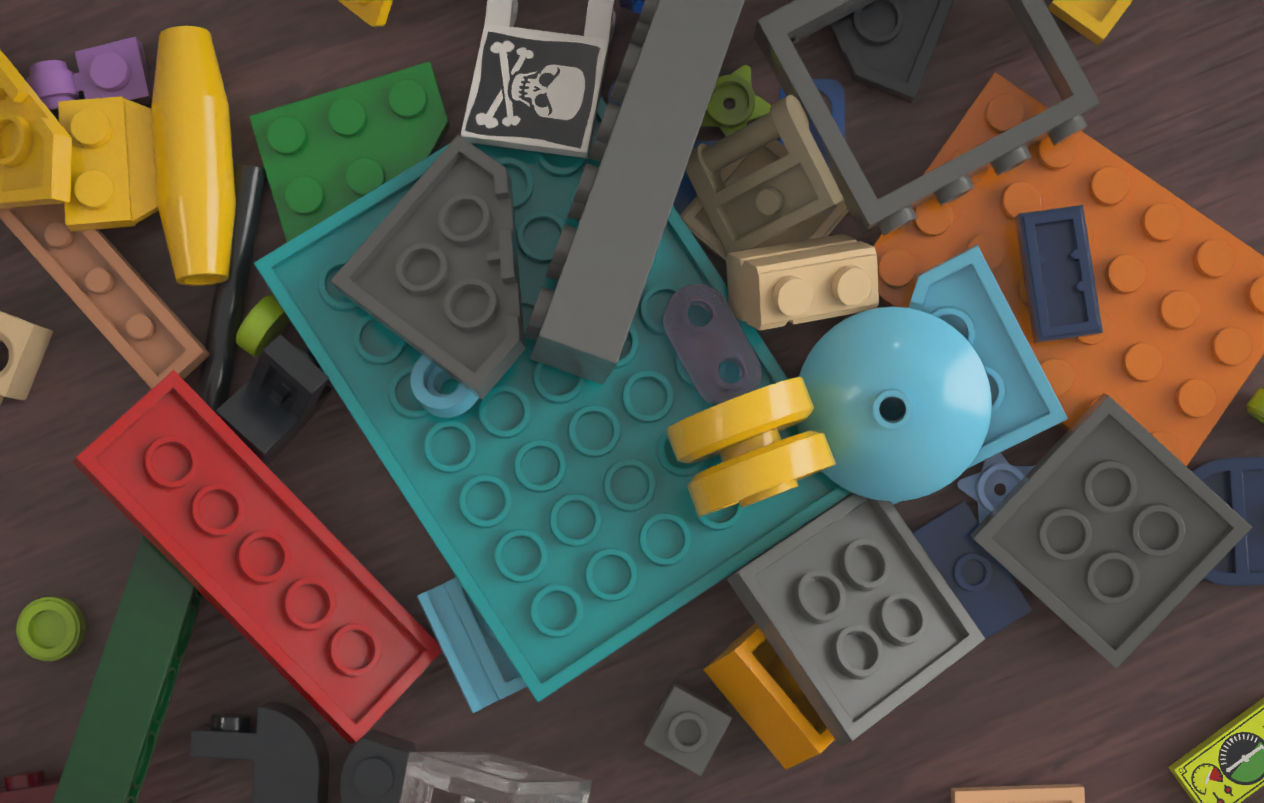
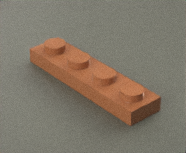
[0,203,210,389]

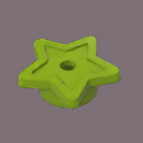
[700,65,771,137]

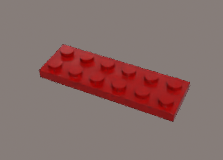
[72,370,442,744]

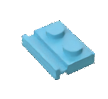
[417,577,527,713]

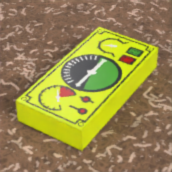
[1168,697,1264,803]

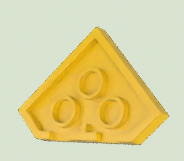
[0,50,72,209]

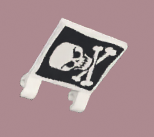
[461,0,616,158]

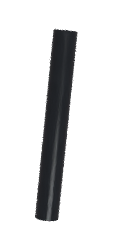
[197,165,267,412]

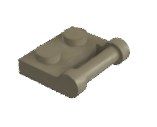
[685,95,844,254]

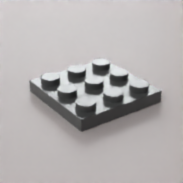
[970,393,1253,668]
[727,494,985,747]

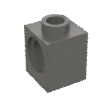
[643,680,732,776]

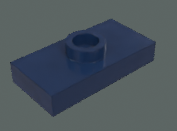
[1015,205,1103,344]
[912,501,1033,639]

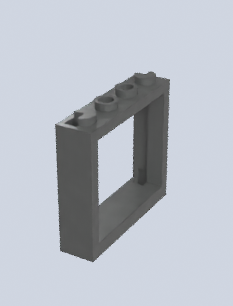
[754,0,1100,236]

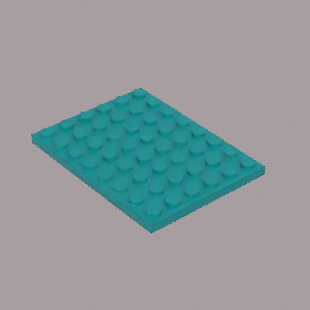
[254,95,852,702]

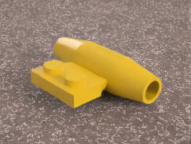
[58,26,236,286]

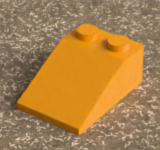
[703,622,835,769]

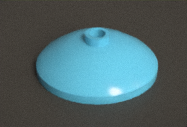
[797,306,992,501]

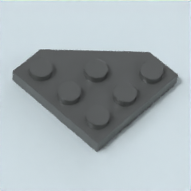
[331,135,525,400]

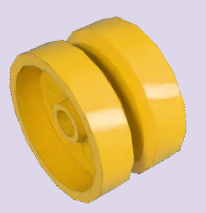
[666,377,836,517]

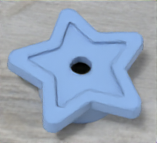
[957,453,1034,524]

